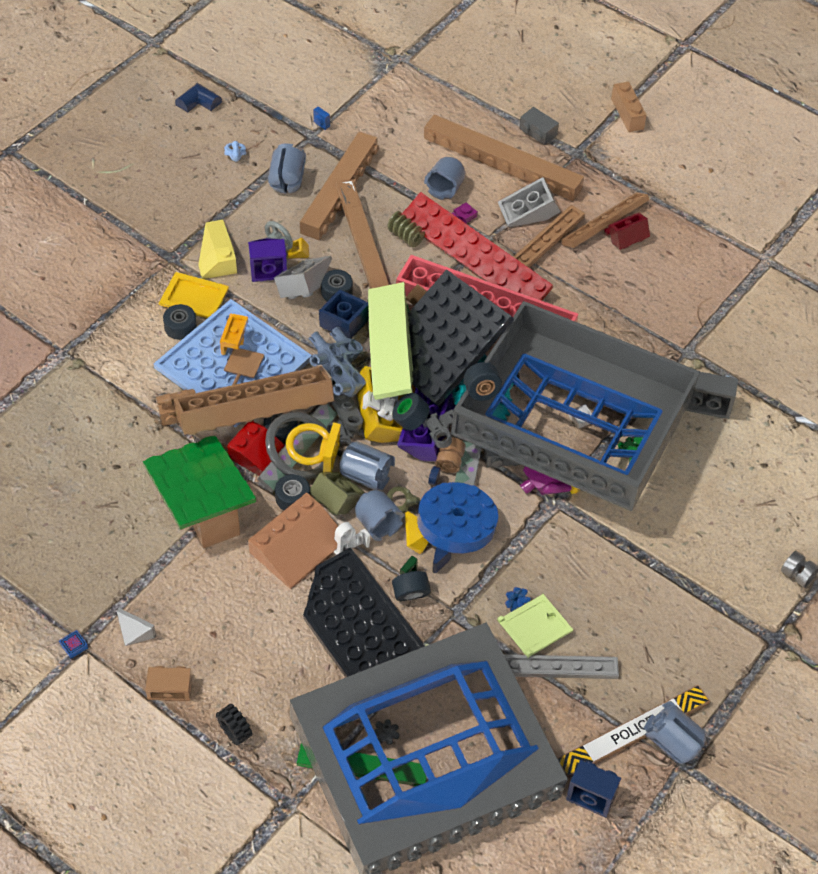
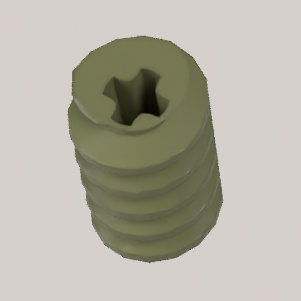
[388,211,425,247]

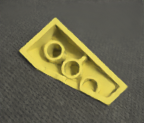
[198,220,237,279]

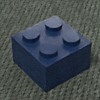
[319,289,369,339]
[566,760,621,818]

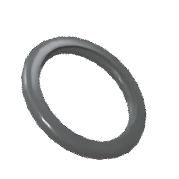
[265,412,330,480]

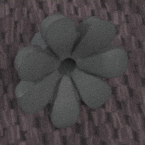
[374,719,400,745]

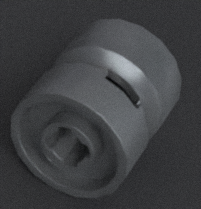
[781,550,818,588]

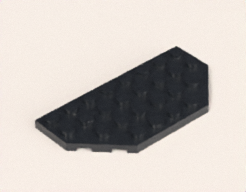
[303,547,425,678]

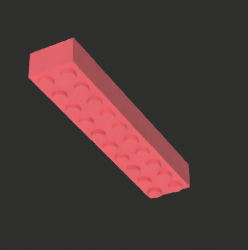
[396,255,578,322]

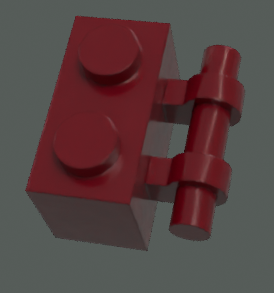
[604,212,650,250]

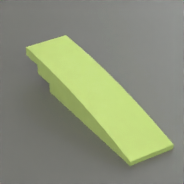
[368,282,413,400]

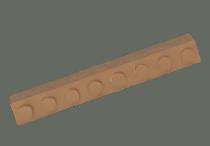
[300,131,379,240]

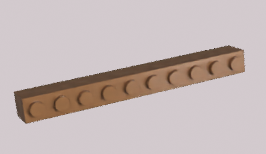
[424,114,584,201]

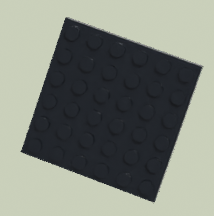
[408,269,515,407]

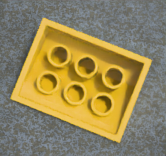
[357,366,416,443]

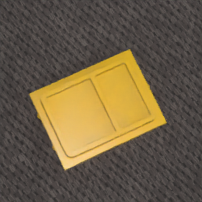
[159,272,229,318]

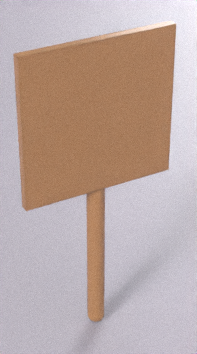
[224,348,264,385]

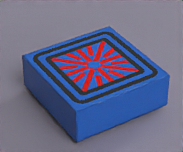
[59,630,88,659]

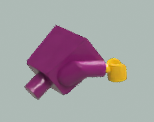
[519,466,580,495]

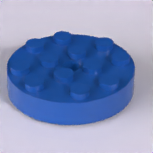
[417,482,498,553]

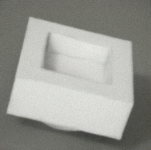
[568,404,592,429]

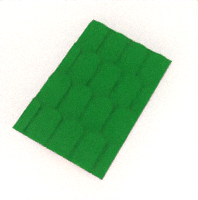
[143,436,256,549]

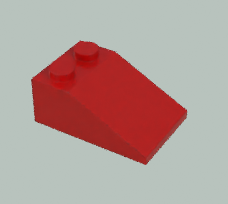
[227,421,285,476]

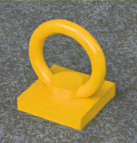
[286,422,341,472]

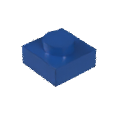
[313,106,330,130]

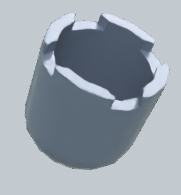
[424,157,466,200]
[355,490,405,541]

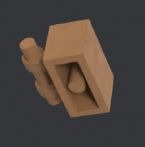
[156,389,196,426]

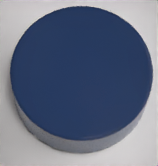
[428,466,441,486]

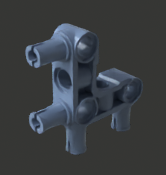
[309,327,366,397]

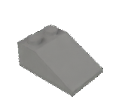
[498,177,561,227]
[274,256,332,299]

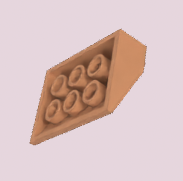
[248,493,338,589]

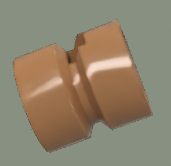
[435,437,466,473]

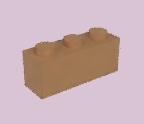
[611,81,647,132]

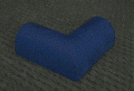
[175,83,222,113]

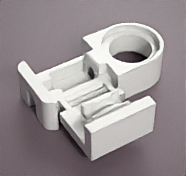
[362,391,398,421]
[333,522,370,555]

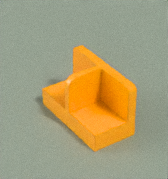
[220,313,248,355]

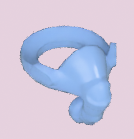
[224,141,246,162]

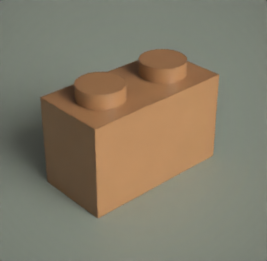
[145,666,192,701]

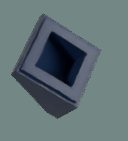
[432,547,452,573]

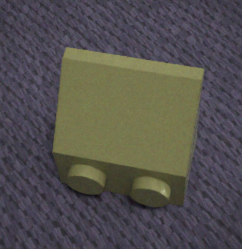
[310,472,365,515]

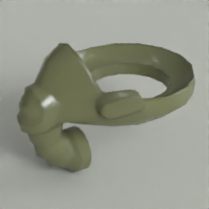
[387,486,421,512]

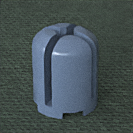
[268,143,306,194]
[339,441,395,490]
[643,701,706,763]

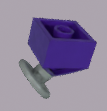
[248,221,293,282]

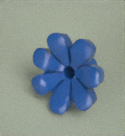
[505,587,530,612]

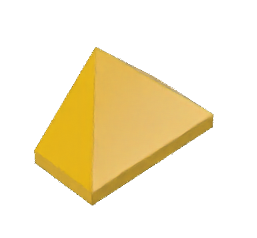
[405,511,429,554]

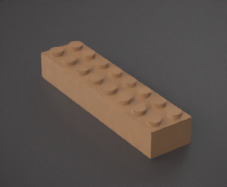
[173,366,334,435]

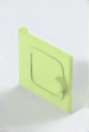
[497,594,573,658]

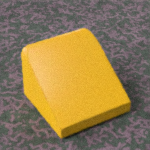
[287,237,309,259]

